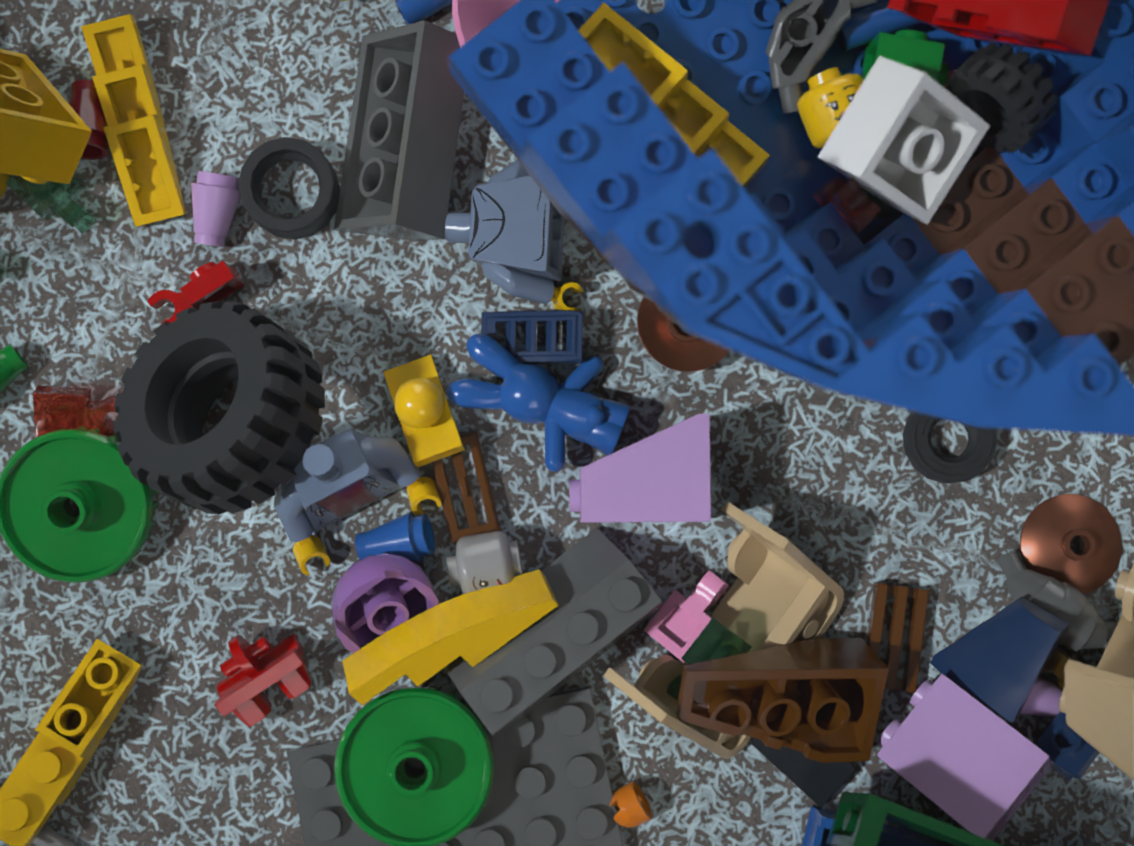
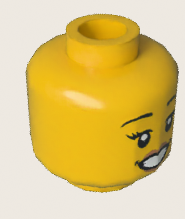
[797,67,864,149]

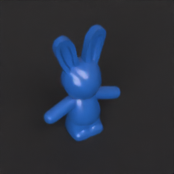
[447,334,631,472]

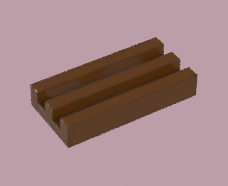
[432,432,501,543]
[866,582,929,693]

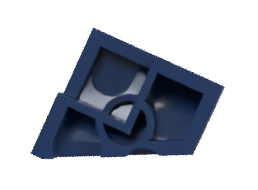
[930,597,1070,723]

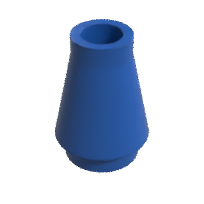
[355,512,435,562]

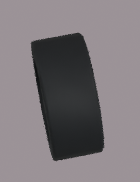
[238,137,340,240]

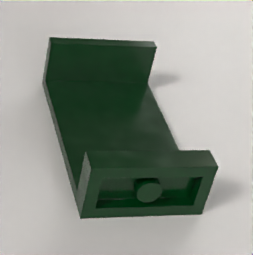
[826,792,1003,846]

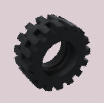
[945,43,1057,153]

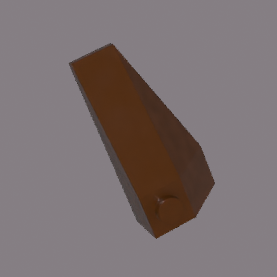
[676,638,889,763]

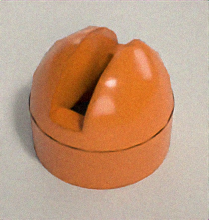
[610,781,653,828]

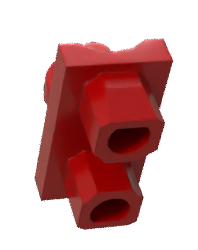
[214,633,312,727]

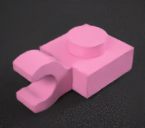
[644,571,729,663]

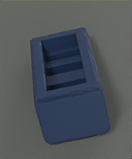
[481,310,583,365]

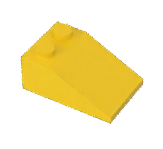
[0,48,92,184]

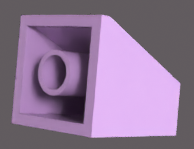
[569,414,711,523]
[877,674,1051,841]

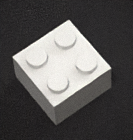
[818,56,990,225]

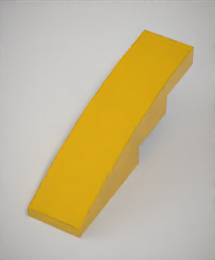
[578,2,770,188]
[81,14,186,227]
[342,569,558,706]

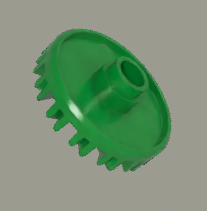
[0,427,158,583]
[335,684,495,846]

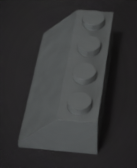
[334,20,464,241]
[444,528,662,737]

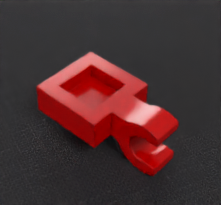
[147,261,245,324]

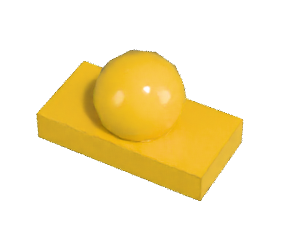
[383,354,465,467]

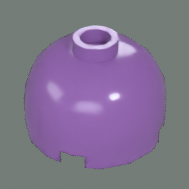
[332,553,439,653]

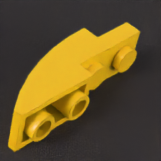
[0,639,143,846]

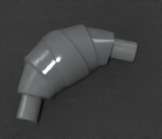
[765,0,877,114]
[998,551,1118,651]

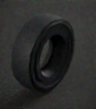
[902,412,998,484]

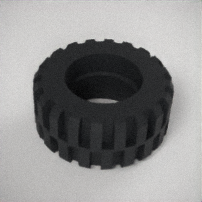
[113,301,325,515]

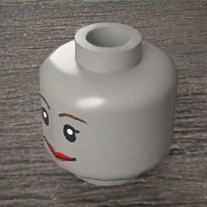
[446,530,523,594]

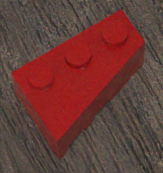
[887,0,1109,56]

